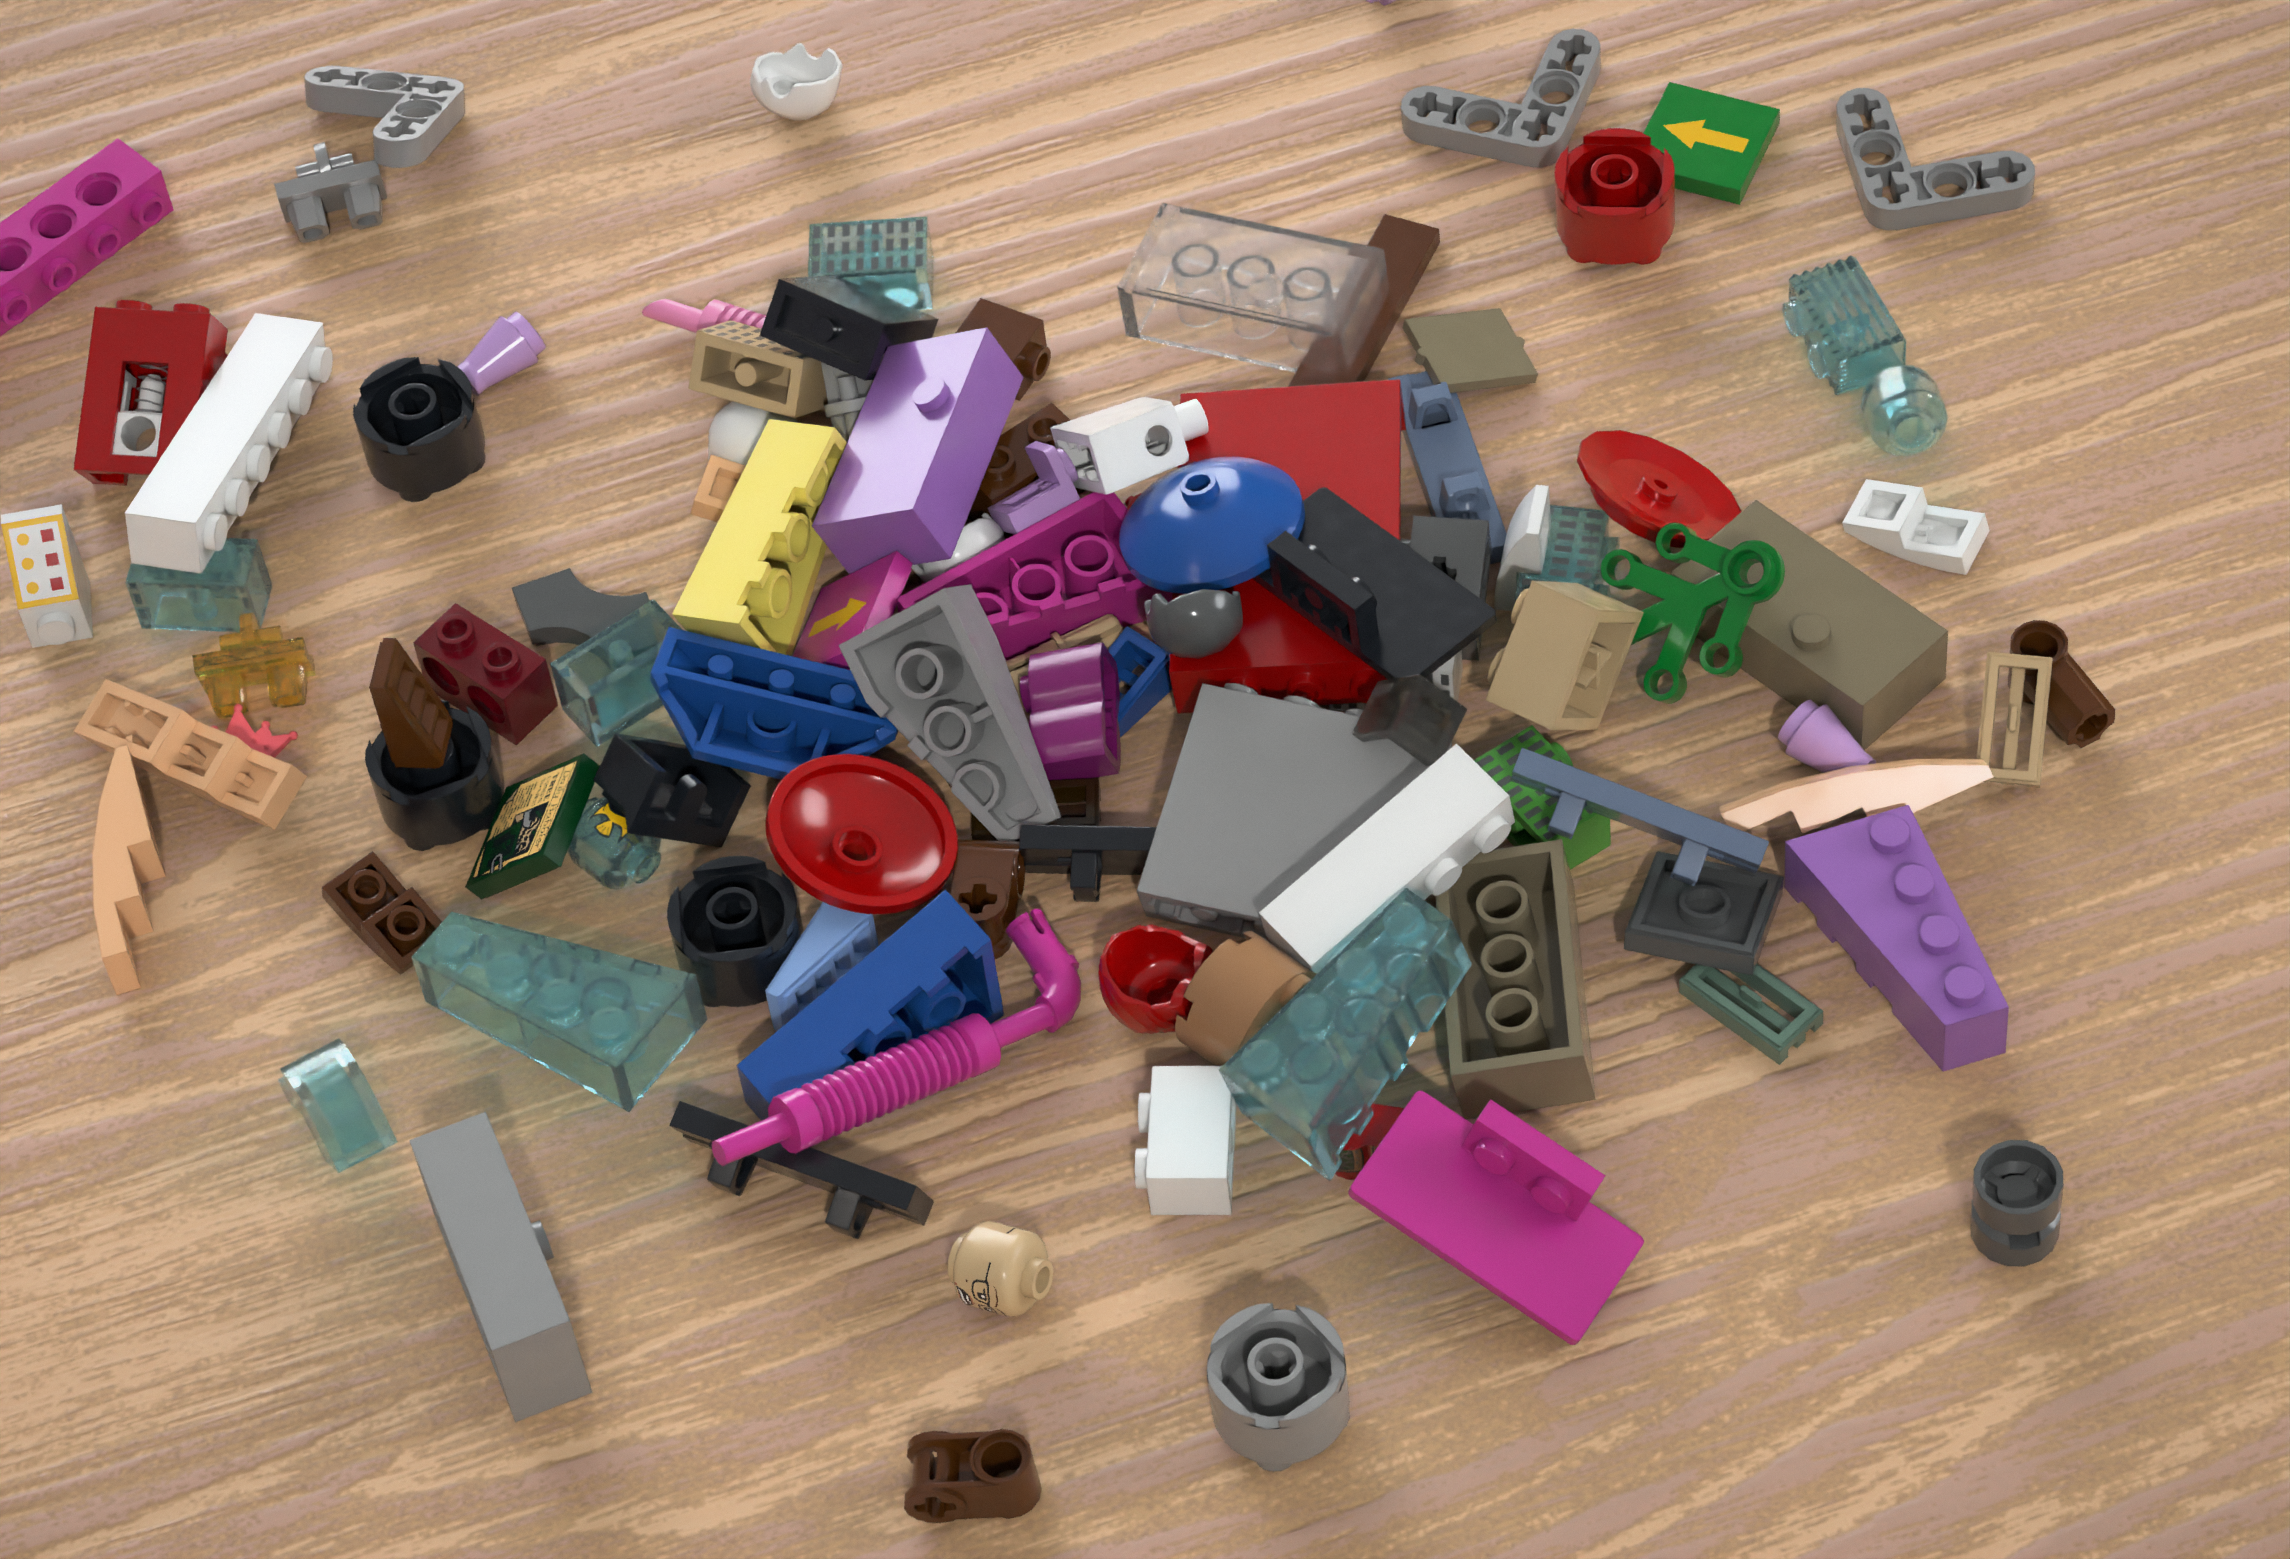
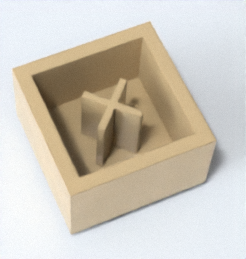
[1485,581,1644,730]

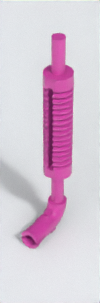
[711,909,1081,1166]

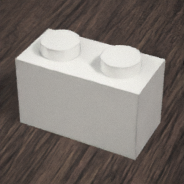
[1135,1066,1237,1215]

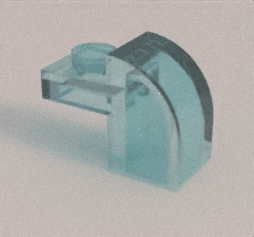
[277,1038,398,1173]

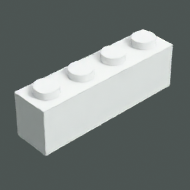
[1259,744,1515,988]

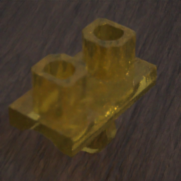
[192,612,316,718]

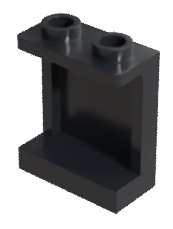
[759,275,939,381]

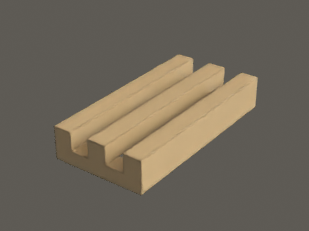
[1977,652,2053,788]

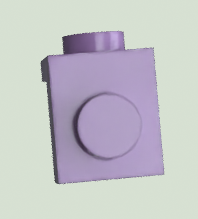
[988,441,1080,535]

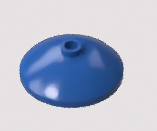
[1119,456,1305,594]

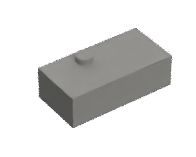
[409,1112,592,1422]

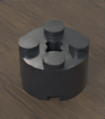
[353,357,486,502]
[365,700,504,851]
[667,856,804,1007]

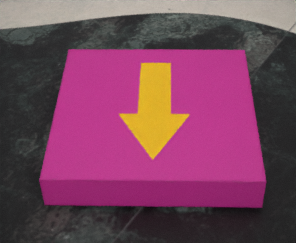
[793,551,913,670]

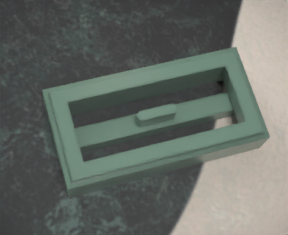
[1679,964,1823,1065]

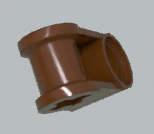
[950,839,1026,959]
[904,1429,1042,1523]

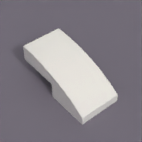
[1842,479,1990,575]
[1495,485,1551,611]

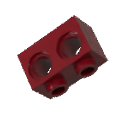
[413,603,558,746]

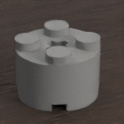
[1207,1303,1350,1472]

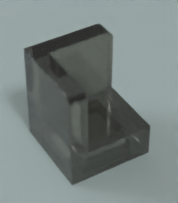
[1352,674,1467,766]

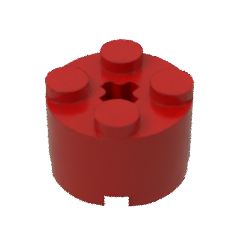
[1555,128,1675,265]

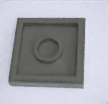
[1624,851,1784,976]

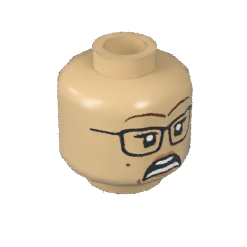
[948,1221,1053,1317]

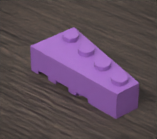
[1784,805,2009,1072]

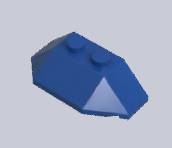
[650,627,898,780]

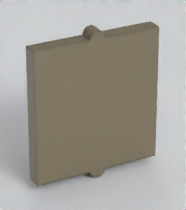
[1403,308,1538,393]

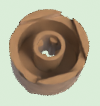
[1175,931,1329,1090]

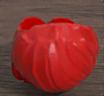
[1098,924,1213,1034]

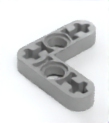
[1401,29,1601,168]
[304,66,465,168]
[1836,88,2035,230]

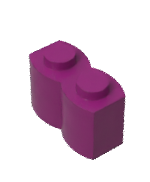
[1020,642,1121,780]

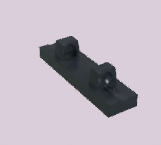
[1019,825,1157,902]
[670,1101,934,1239]

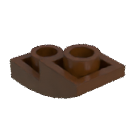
[322,851,452,975]

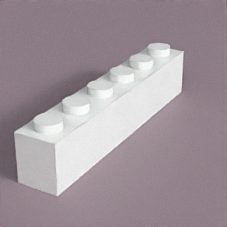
[125,313,333,574]

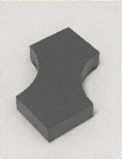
[512,568,665,669]

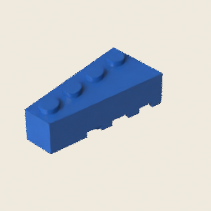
[736,889,1004,1120]

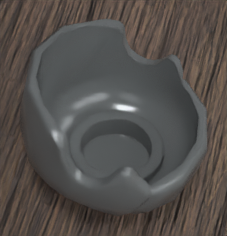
[1144,589,1243,659]

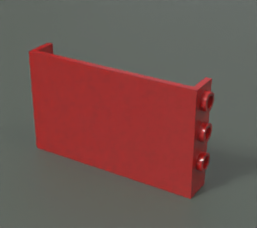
[1169,379,1406,714]

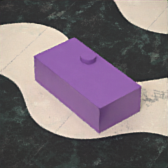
[812,327,1024,574]

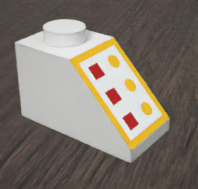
[1,504,93,648]

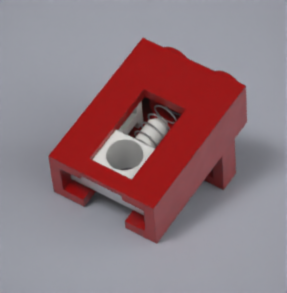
[73,300,228,486]

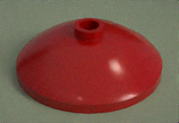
[765,754,958,914]

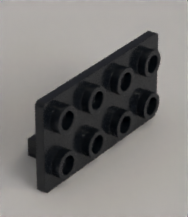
[1252,487,1497,691]

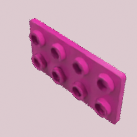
[1348,1091,1644,1345]

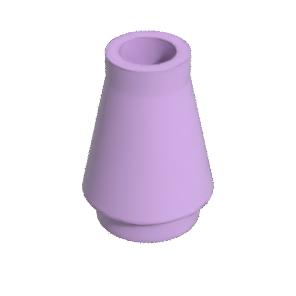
[457,312,546,396]
[1778,700,1876,773]

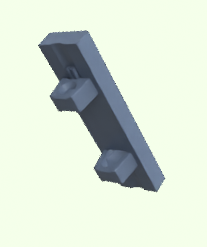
[1388,371,1507,564]
[1510,748,1769,886]

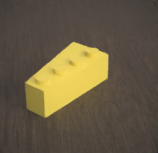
[672,419,847,656]

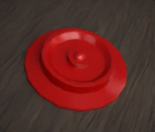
[1577,430,1742,548]

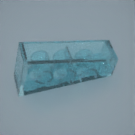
[1219,888,1472,1181]
[412,912,707,1112]

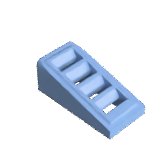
[765,902,878,1031]

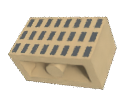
[688,320,828,419]

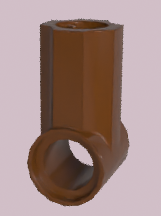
[2008,620,2115,748]

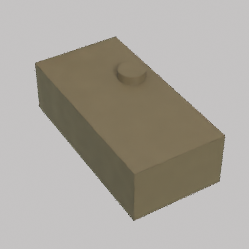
[1671,500,1948,750]
[1436,839,1596,1119]

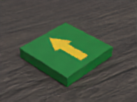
[1644,82,1780,205]

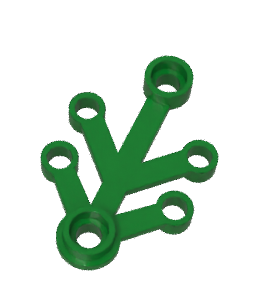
[1601,522,1785,704]

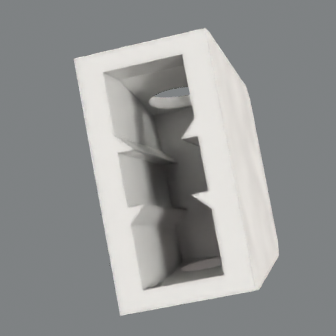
[1050,397,1209,495]

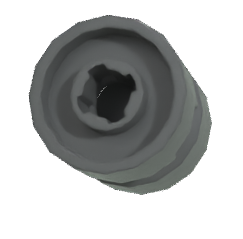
[1970,1140,2063,1267]

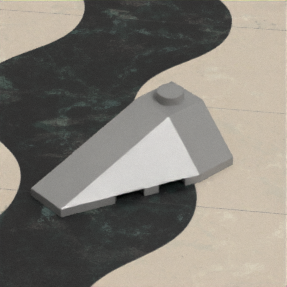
[838,584,1061,841]

